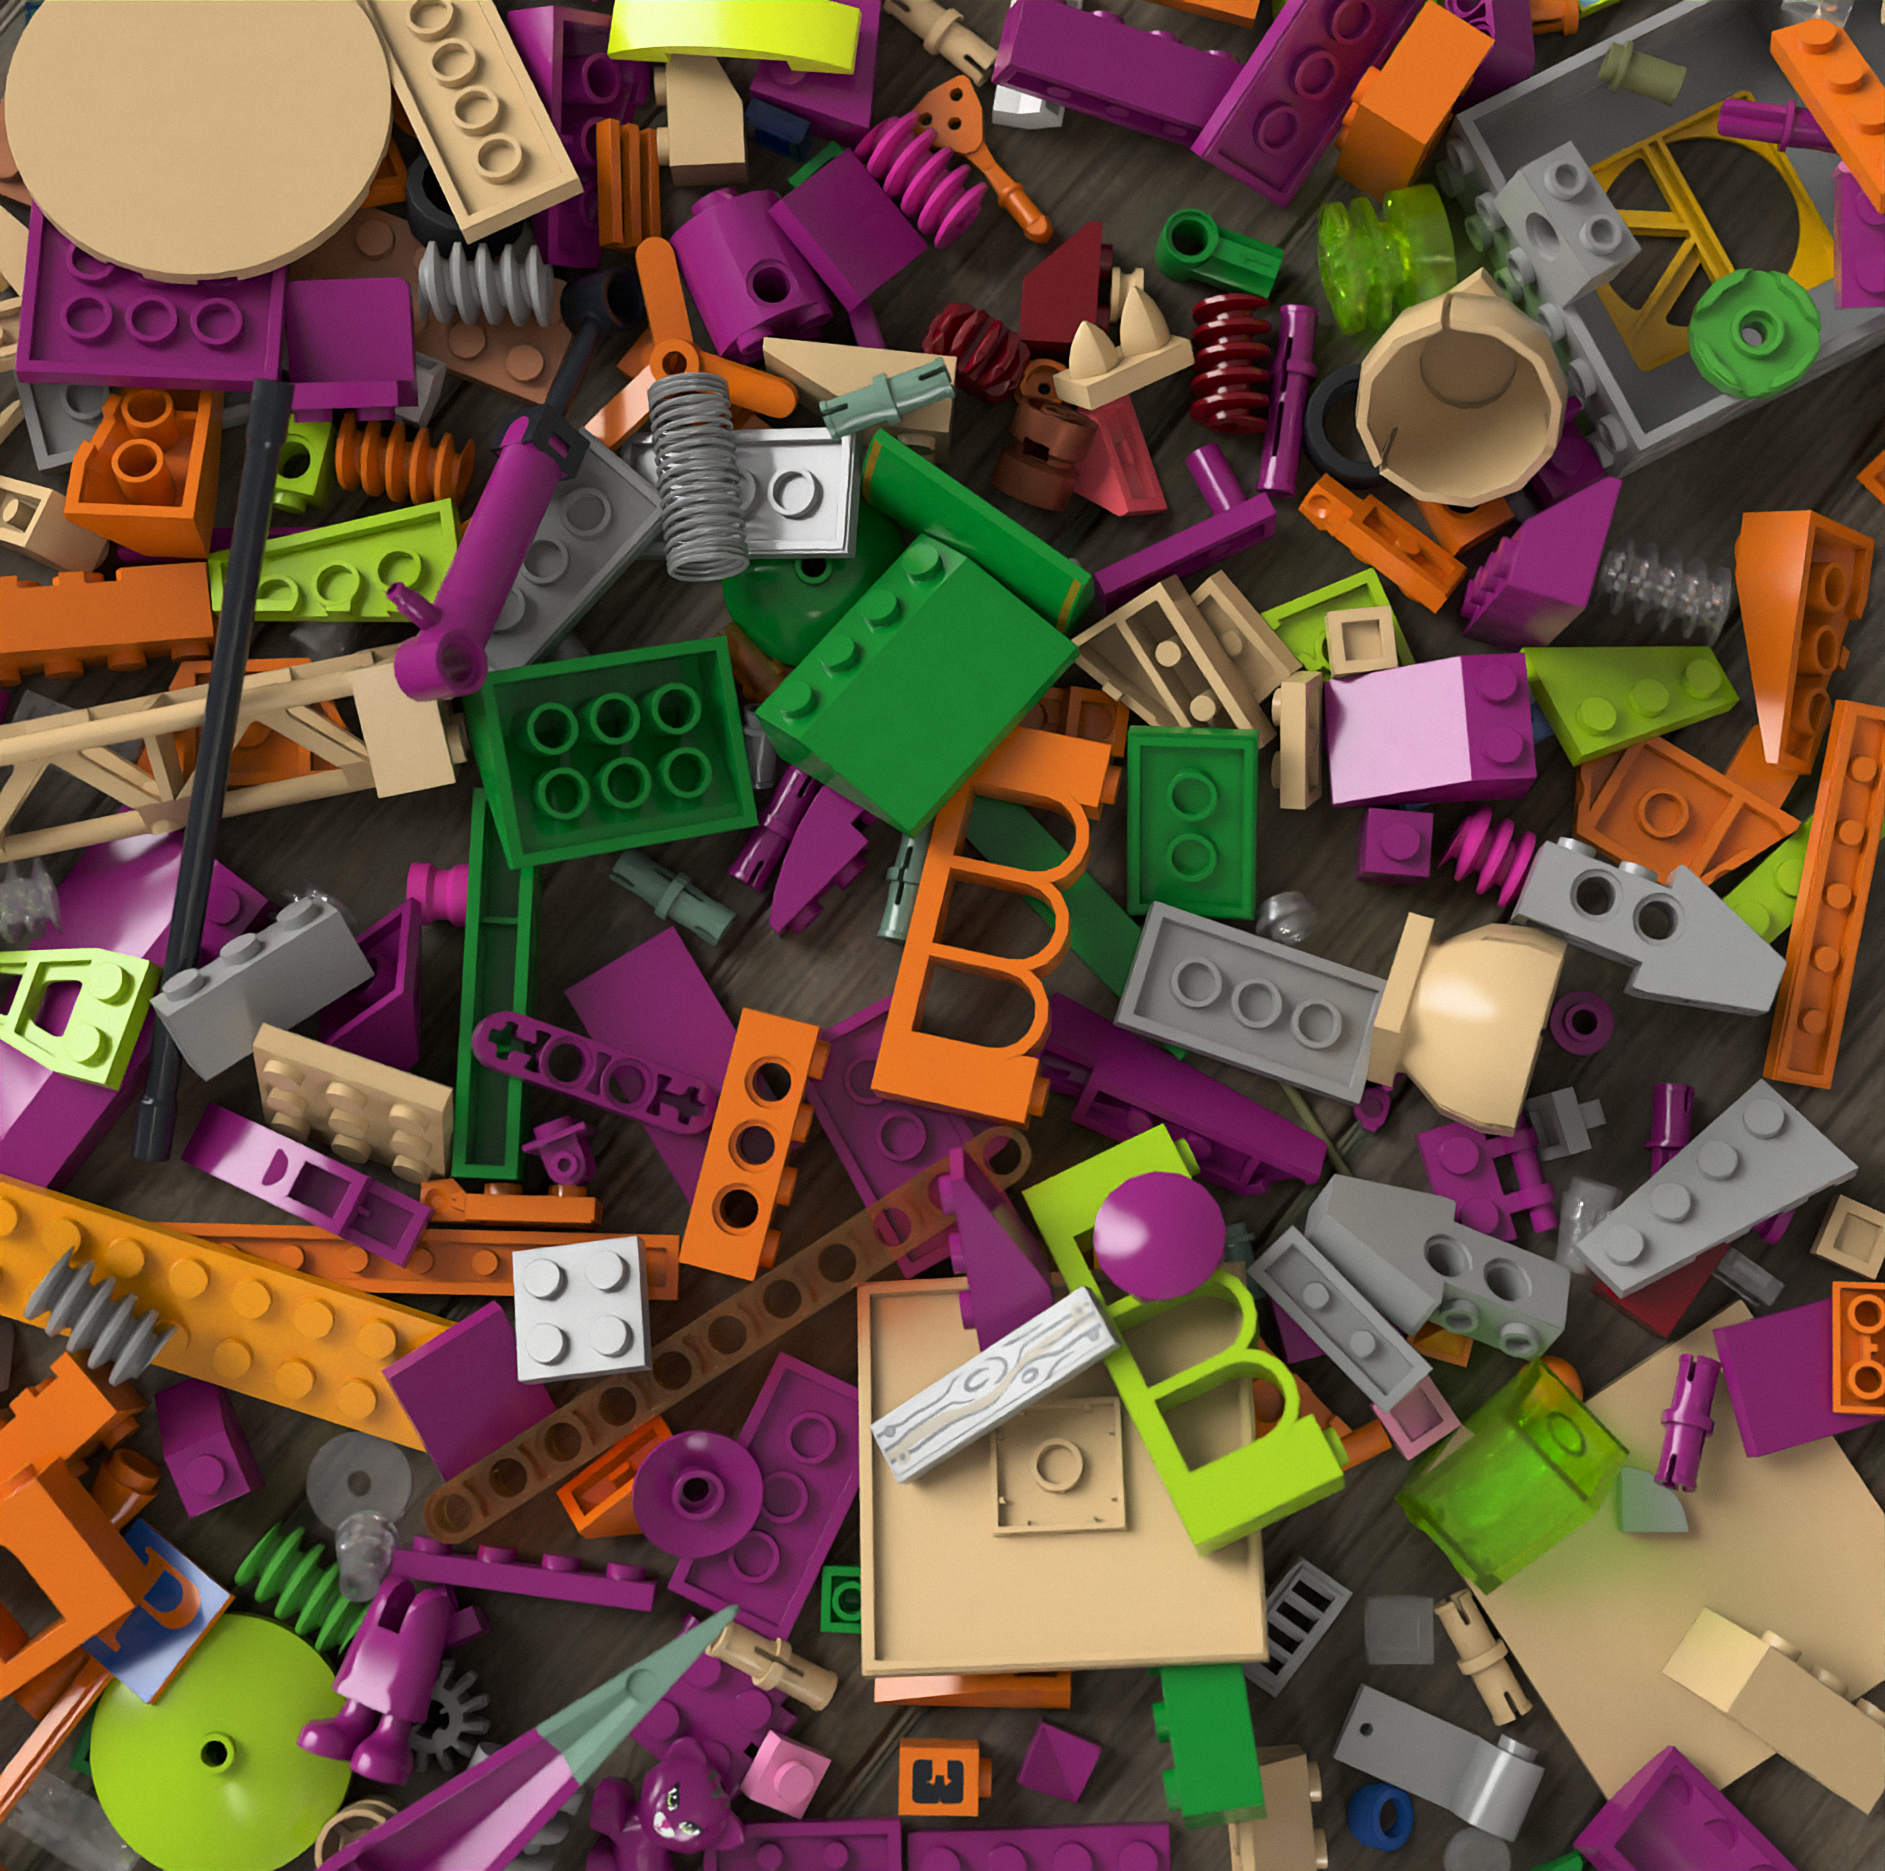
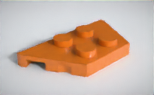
[136,658,352,790]
[1572,736,1801,886]

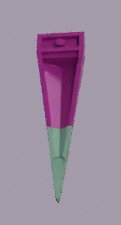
[315,1605,740,1871]

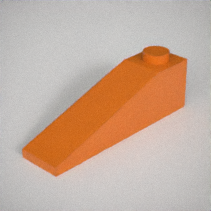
[63,387,225,559]
[1734,510,1875,775]

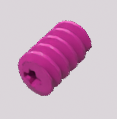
[854,110,988,250]
[1435,804,1536,909]

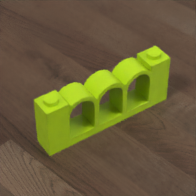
[1022,1123,1350,1559]

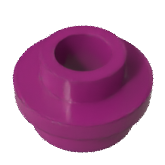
[1548,991,1614,1055]

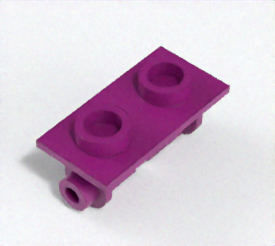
[522,1116,599,1186]

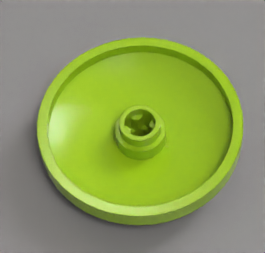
[90,1611,355,1871]

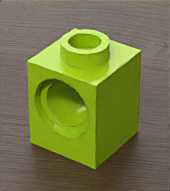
[272,414,338,514]

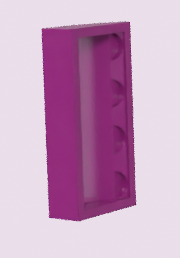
[1573,1746,1798,1871]

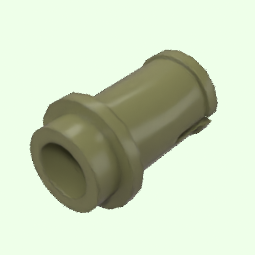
[1598,40,1687,106]

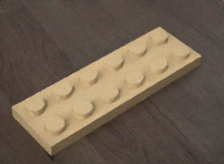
[356,0,584,244]

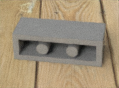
[149,896,375,1081]

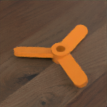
[584,237,799,453]

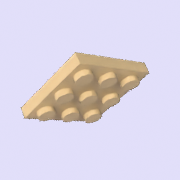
[252,1023,454,1185]

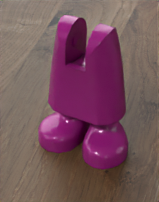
[296,1574,450,1785]

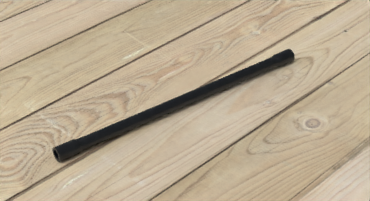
[130,377,295,1162]

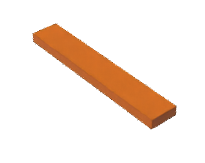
[1762,700,1885,1090]

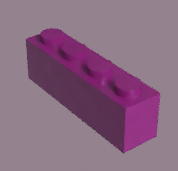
[991,0,1245,148]

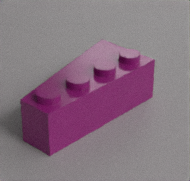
[750,0,884,149]

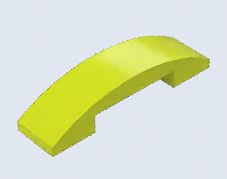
[607,0,862,75]

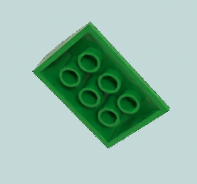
[754,533,1081,839]
[462,635,759,870]

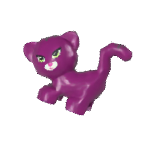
[585,1736,746,1871]

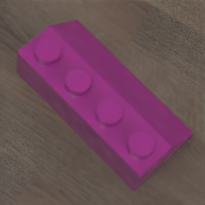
[1458,476,1622,653]

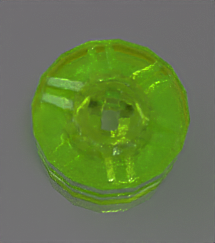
[1317,182,1457,336]

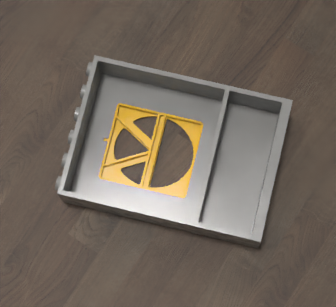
[1435,0,1885,479]

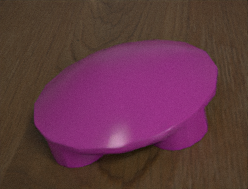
[1093,1171,1226,1303]

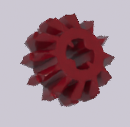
[921,303,1031,403]

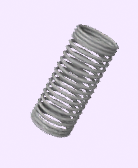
[646,372,750,582]

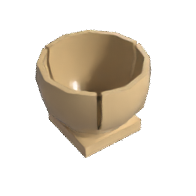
[1355,267,1569,507]
[1367,912,1568,1137]

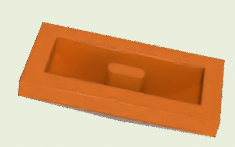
[556,1412,674,1539]

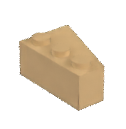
[1071,574,1278,749]
[1661,1607,1885,1815]

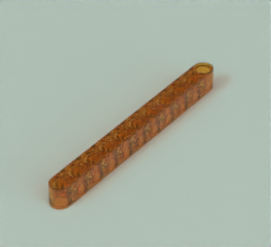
[423,1126,1034,1544]

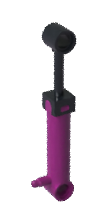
[387,266,647,702]

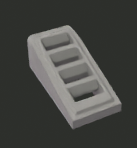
[1242,1551,1353,1698]

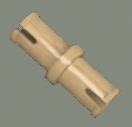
[883,0,998,87]
[1432,1588,1533,1726]
[705,1620,838,1711]

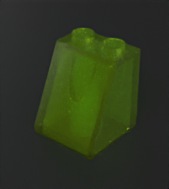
[1394,1356,1630,1596]

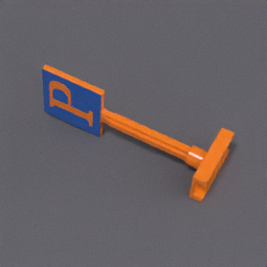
[0,1518,235,1871]

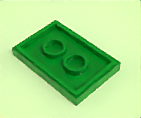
[1127,725,1259,920]

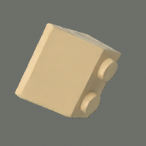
[1228,1744,1328,1871]

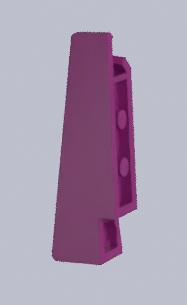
[1034,993,1327,1197]

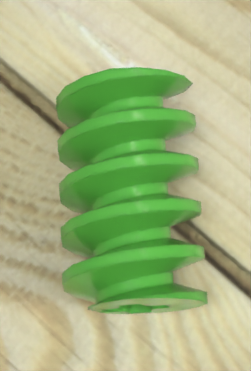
[234,1520,375,1658]

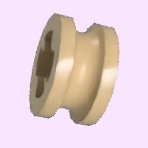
[1108,266,1144,324]

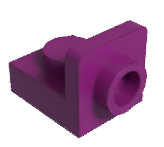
[1529,395,1606,508]

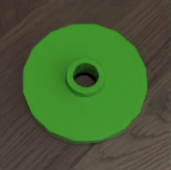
[1687,268,1822,400]

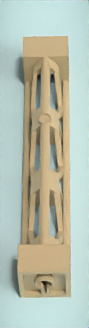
[0,642,472,864]

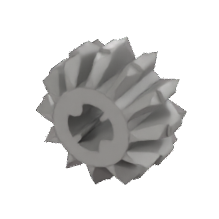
[409,1658,491,1772]

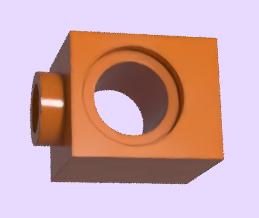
[1411,496,1515,558]

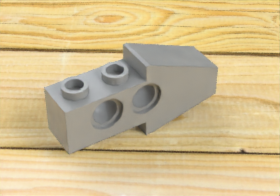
[1510,837,1787,1017]
[1304,1174,1572,1363]

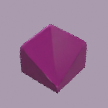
[1016,1716,1103,1804]

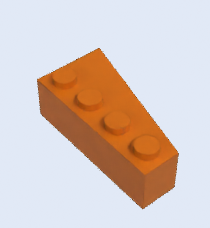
[0,562,219,688]

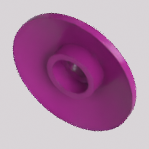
[632,1430,763,1558]

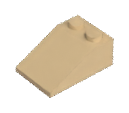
[763,337,957,466]

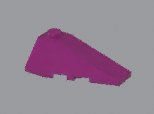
[507,5,651,270]

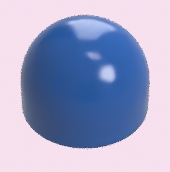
[1346,1782,1414,1851]

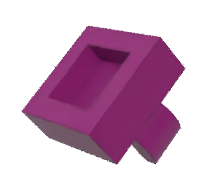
[432,1583,494,1654]

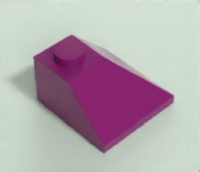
[317,897,423,1073]

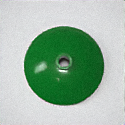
[722,495,906,668]

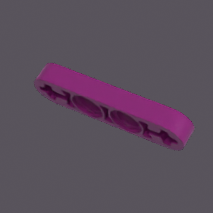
[471,1011,717,1135]

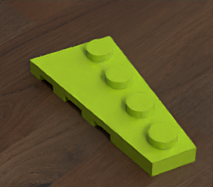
[207,498,462,622]

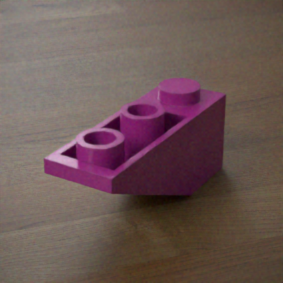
[939,1147,1056,1353]

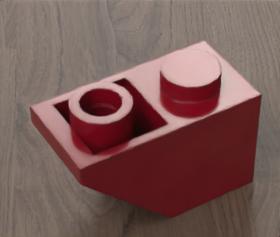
[1019,221,1113,361]

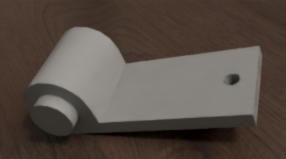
[1330,1683,1545,1842]

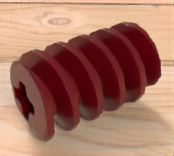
[1189,293,1272,434]

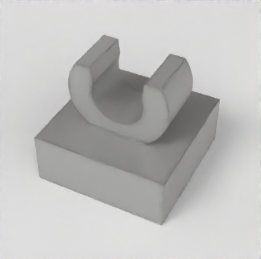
[1522,1086,1606,1163]

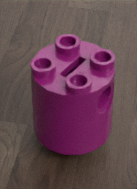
[669,187,834,369]

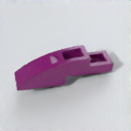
[769,785,880,938]
[180,1102,435,1269]

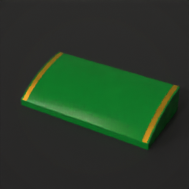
[860,428,1096,638]

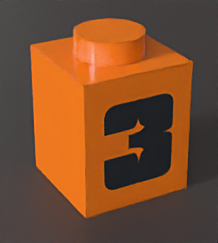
[899,1738,992,1816]

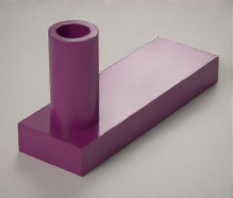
[1094,443,1277,616]

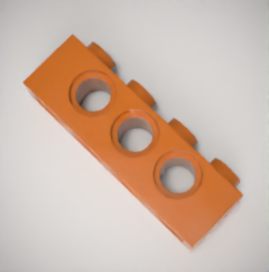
[678,1007,831,1281]

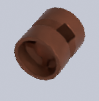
[990,395,1098,511]

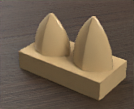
[1052,286,1195,411]

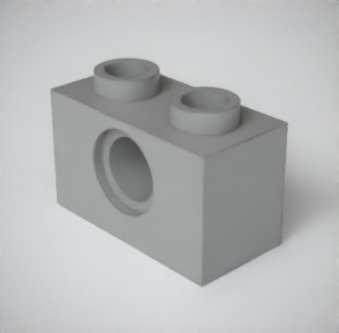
[1492,140,1642,309]

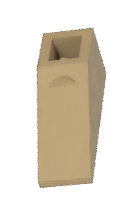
[654,54,749,187]

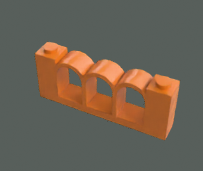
[871,726,1123,1131]
[0,1456,157,1700]

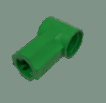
[1154,208,1284,299]

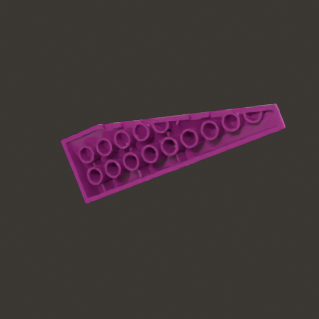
[0,804,284,1193]

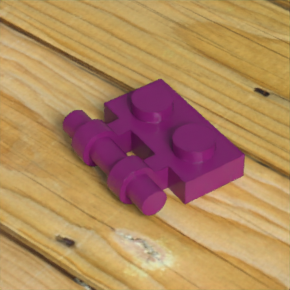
[1414,1110,1559,1242]

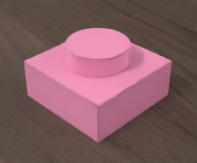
[1368,1374,1462,1461]
[739,1730,832,1819]

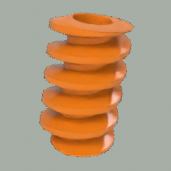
[334,409,475,508]

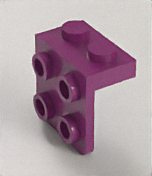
[286,277,419,423]

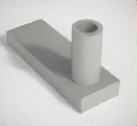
[1246,1225,1433,1415]

